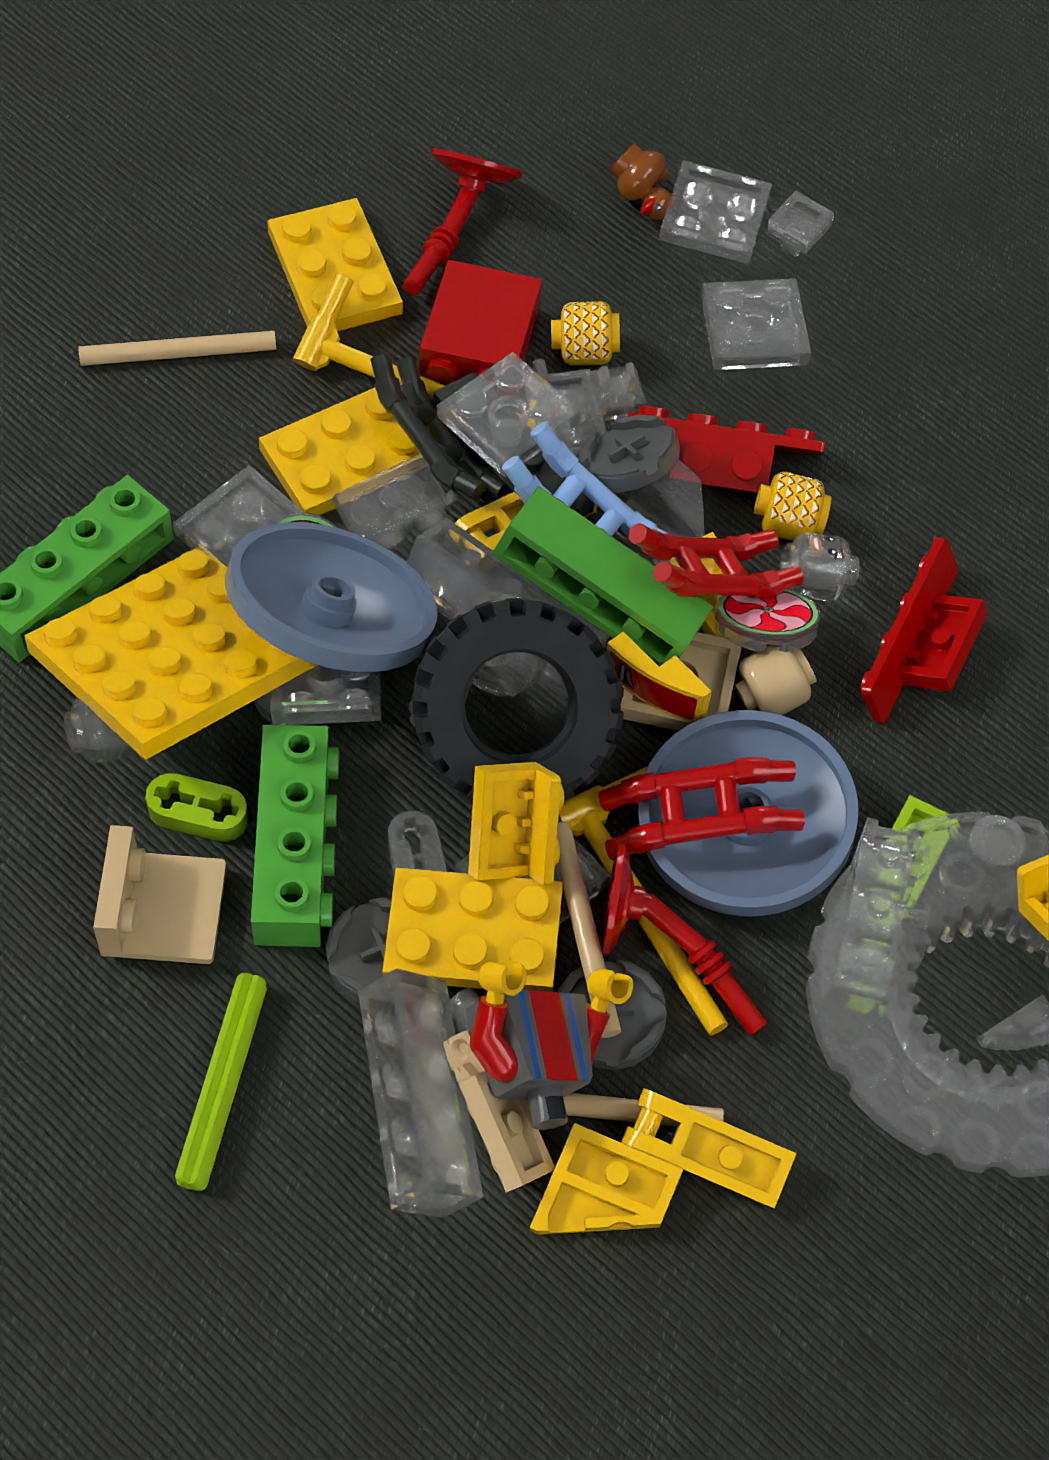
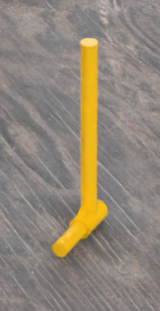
[293,273,538,431]
[558,766,728,1036]

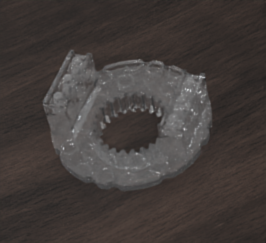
[806,812,1049,1178]

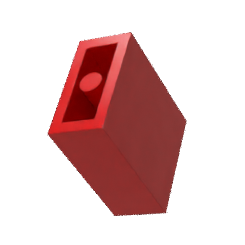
[419,260,542,399]

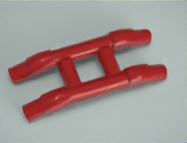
[629,523,804,599]
[598,757,805,861]

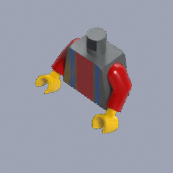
[465,960,634,1130]

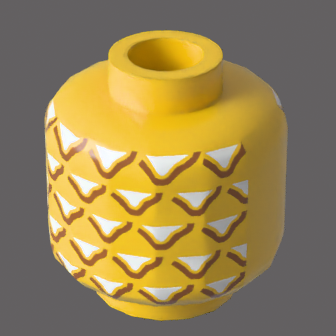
[551,301,620,366]
[754,472,832,543]

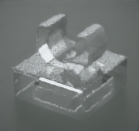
[767,191,834,257]
[587,362,646,422]

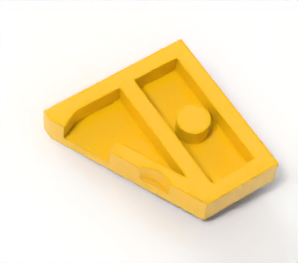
[530,1123,683,1235]

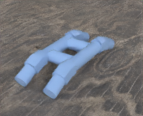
[502,422,668,537]

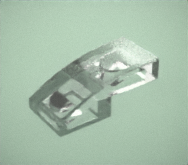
[976,994,1049,1050]

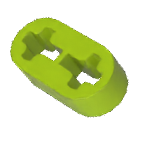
[145,773,248,842]

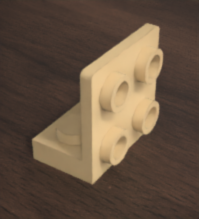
[93,825,227,964]

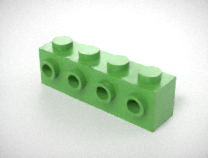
[0,474,174,663]
[491,486,713,667]
[251,725,340,947]

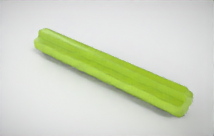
[175,973,267,1191]

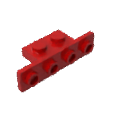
[628,406,826,494]
[861,537,988,723]

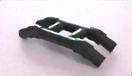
[370,354,509,501]

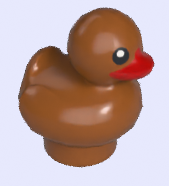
[609,143,674,220]

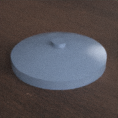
[225,522,438,672]
[638,710,858,916]

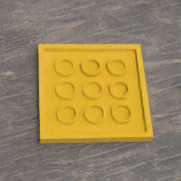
[24,546,318,760]

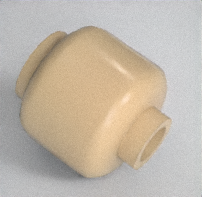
[734,641,816,715]

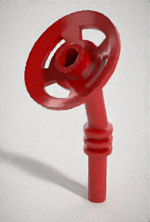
[403,148,523,295]
[601,843,768,1036]

